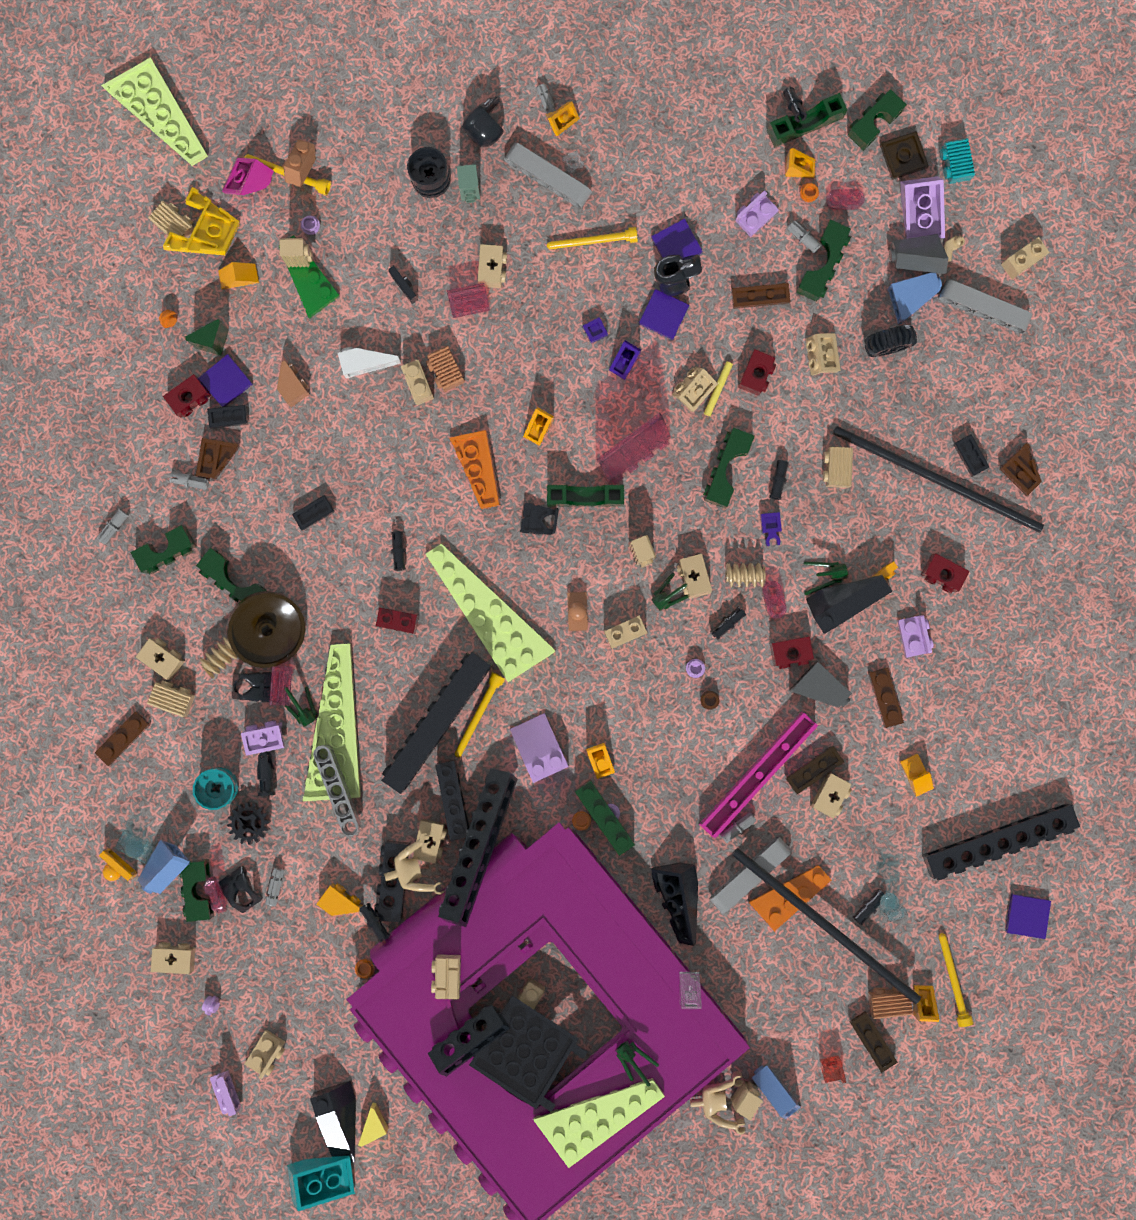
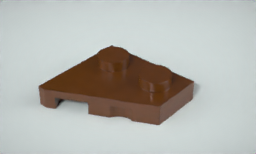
[196,438,240,479]
[1000,442,1042,496]

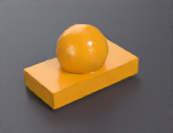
[99,848,138,881]

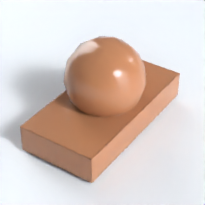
[567,592,588,631]

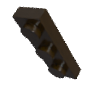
[785,746,844,794]
[849,1011,898,1073]

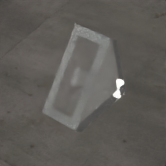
[679,972,702,1009]

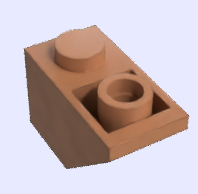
[277,360,310,407]

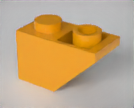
[316,883,363,916]

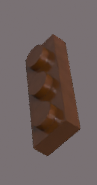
[731,283,791,309]
[868,667,904,728]
[95,711,150,766]

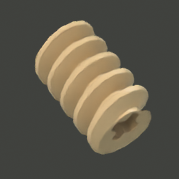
[725,563,766,587]
[200,637,238,679]

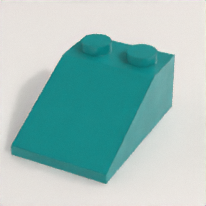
[287,1156,355,1212]

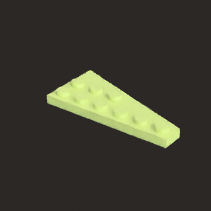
[101,57,208,166]
[533,1078,665,1168]

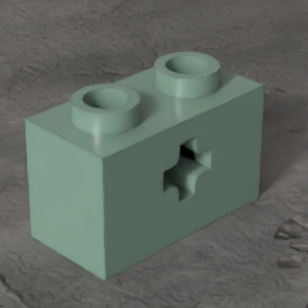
[457,164,480,203]

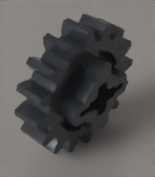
[227,802,271,845]

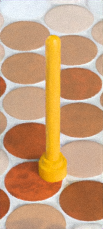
[244,154,331,196]
[547,227,638,249]
[454,672,505,757]
[939,933,974,1027]

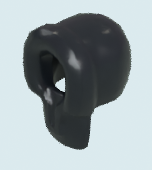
[462,96,504,147]
[654,254,702,296]

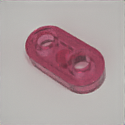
[826,189,865,210]
[762,581,787,619]
[203,876,227,914]

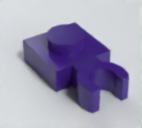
[760,512,782,547]

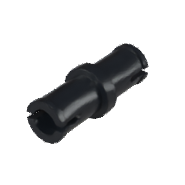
[783,87,807,122]
[769,460,789,500]
[391,531,406,571]
[710,606,746,640]
[852,889,888,926]
[359,903,390,943]

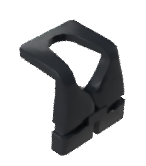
[520,502,559,535]
[232,672,272,702]
[218,866,263,913]

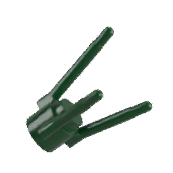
[804,562,848,595]
[651,573,688,611]
[278,687,318,727]
[615,1041,659,1087]

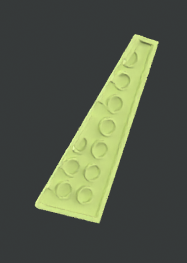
[426,544,555,682]
[303,644,361,801]

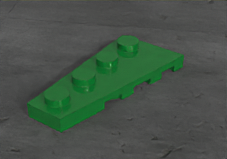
[279,235,340,319]

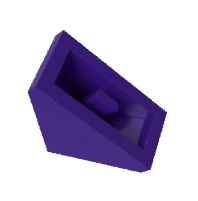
[609,340,641,380]

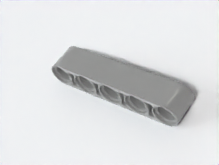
[504,142,592,209]
[938,280,1032,334]
[313,744,361,836]
[709,836,792,914]

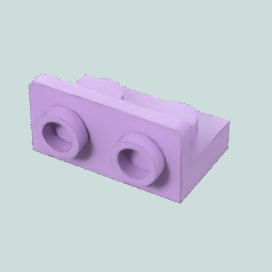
[736,190,779,237]
[897,615,934,658]
[241,721,285,756]
[210,1071,242,1116]

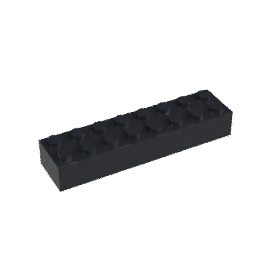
[381,652,493,794]

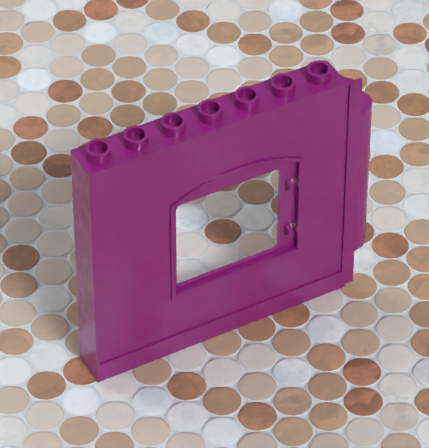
[346,822,750,1220]

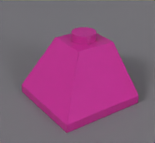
[222,158,274,195]

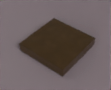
[880,131,929,180]

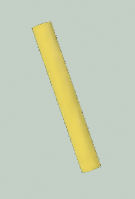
[704,361,733,416]

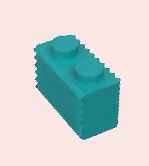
[940,138,975,184]

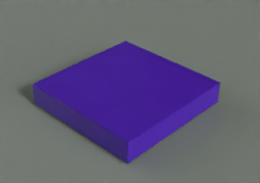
[651,219,703,258]
[639,289,689,340]
[198,354,253,407]
[1005,894,1051,939]

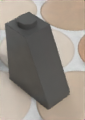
[889,234,948,274]
[789,662,852,708]

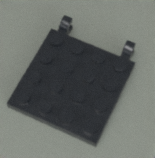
[469,995,587,1112]

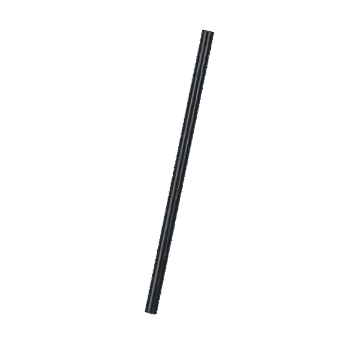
[833,426,1044,533]
[732,847,921,1004]

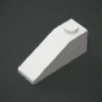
[338,347,401,379]

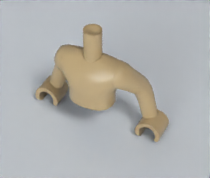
[384,833,444,894]
[690,1071,746,1135]

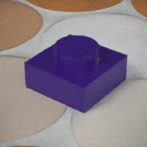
[582,317,608,344]

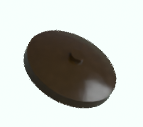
[227,591,306,668]

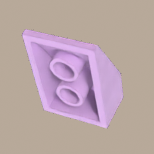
[900,176,945,239]
[510,713,569,783]

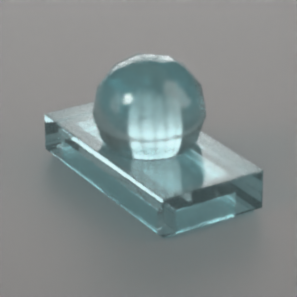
[115,830,156,864]
[879,893,908,922]

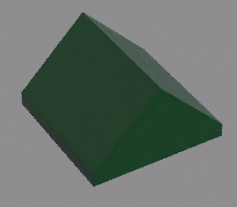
[184,319,229,356]

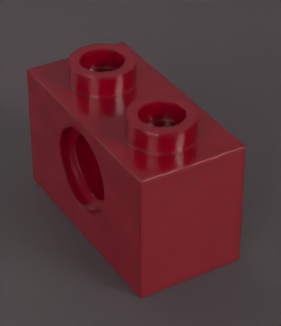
[738,349,777,396]
[163,374,211,418]
[921,553,970,594]
[376,607,419,634]
[770,636,814,669]

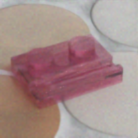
[447,283,490,318]
[269,666,292,706]

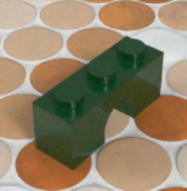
[847,89,907,151]
[130,525,197,575]
[179,859,214,922]

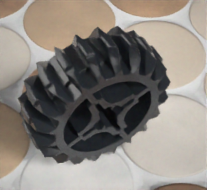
[864,325,917,357]

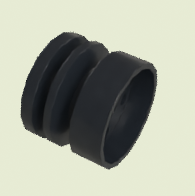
[407,147,451,198]

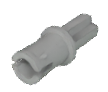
[787,221,822,253]
[170,471,209,490]
[97,509,129,544]
[720,812,756,843]

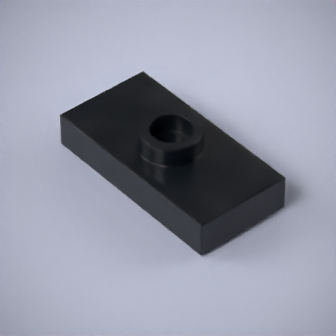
[388,265,418,304]
[207,405,248,429]
[953,434,990,477]
[292,495,335,531]

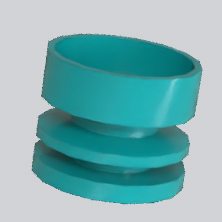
[193,767,238,810]

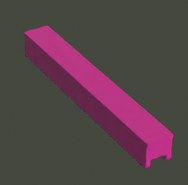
[699,712,818,839]

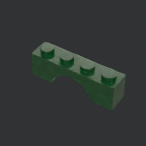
[767,93,847,148]
[796,219,852,302]
[703,427,755,509]
[547,485,624,507]
[196,548,267,602]
[575,779,635,856]

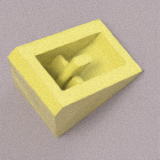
[358,1103,389,1147]

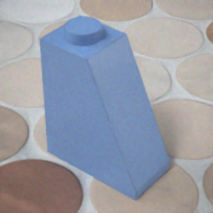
[888,273,942,325]
[137,840,190,894]
[752,1065,801,1119]

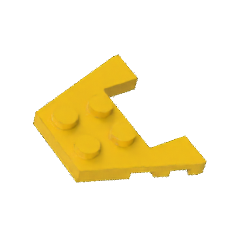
[163,187,240,255]

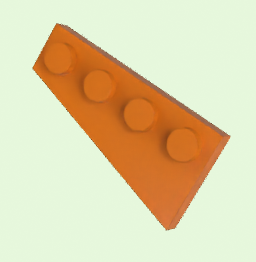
[449,430,501,509]
[748,865,832,932]

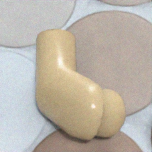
[944,236,965,261]

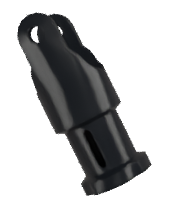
[257,752,276,796]

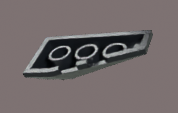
[806,575,893,634]
[651,862,698,946]
[310,1080,356,1163]

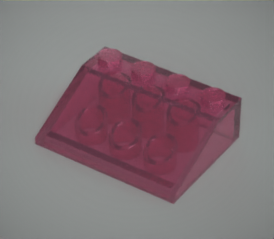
[596,412,671,485]

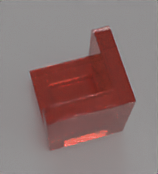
[819,1055,846,1084]

